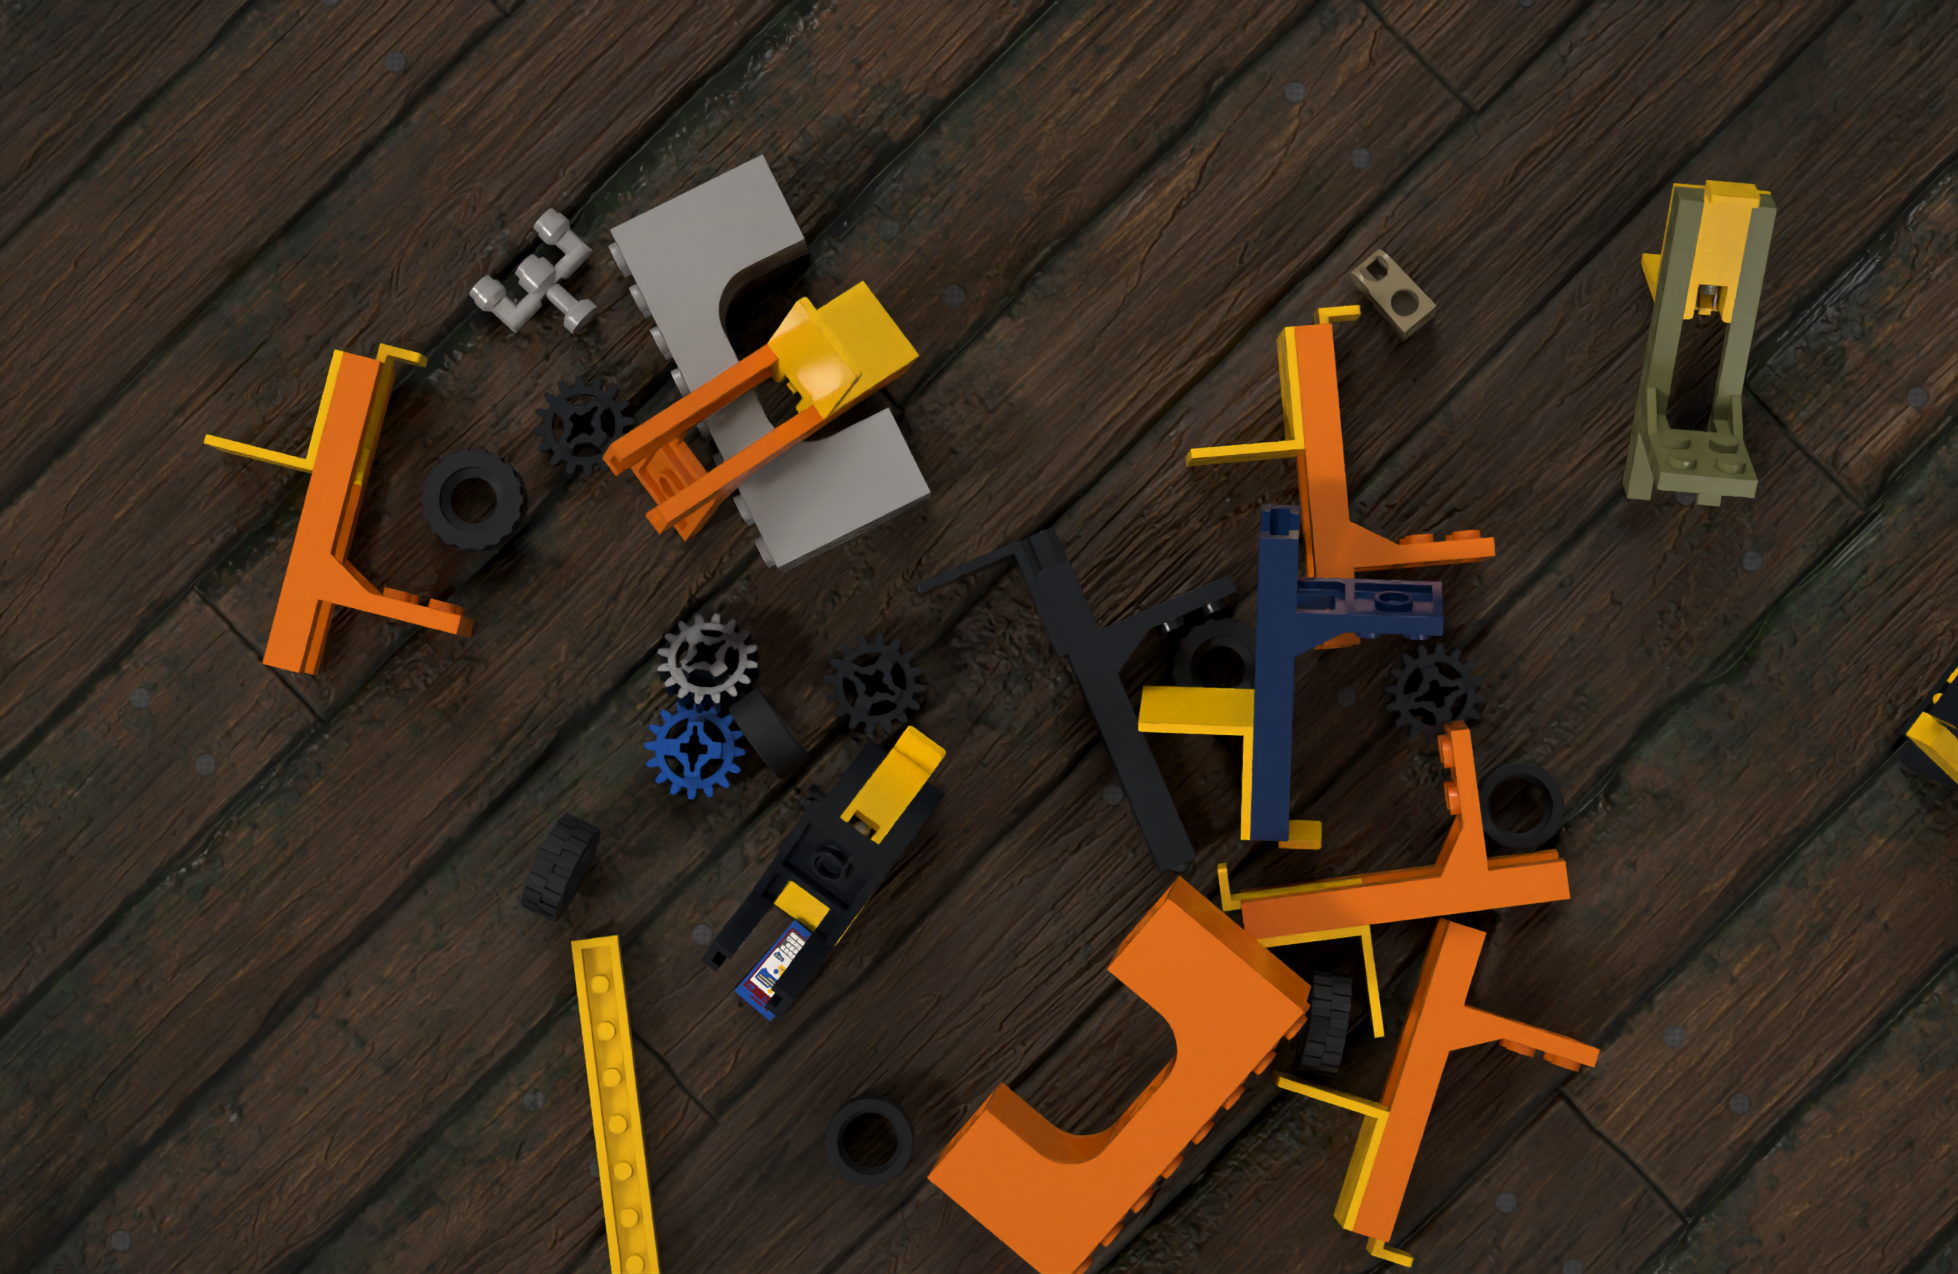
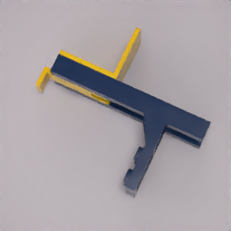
[1138,504,1444,850]

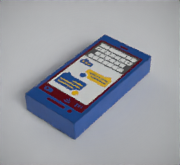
[735,919,812,1021]

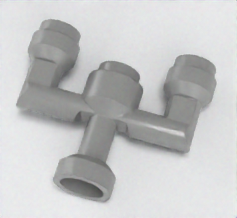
[469,208,598,334]

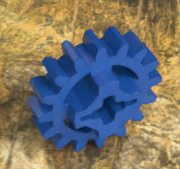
[644,701,747,800]

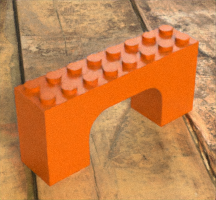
[927,876,1311,1274]

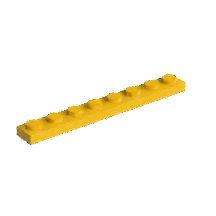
[571,935,661,1274]

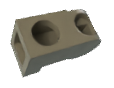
[1349,249,1437,343]

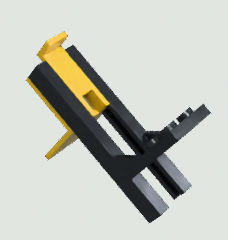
[700,726,946,1019]

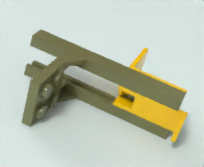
[1623,180,1777,506]

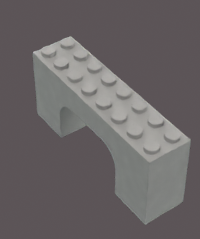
[608,154,932,573]

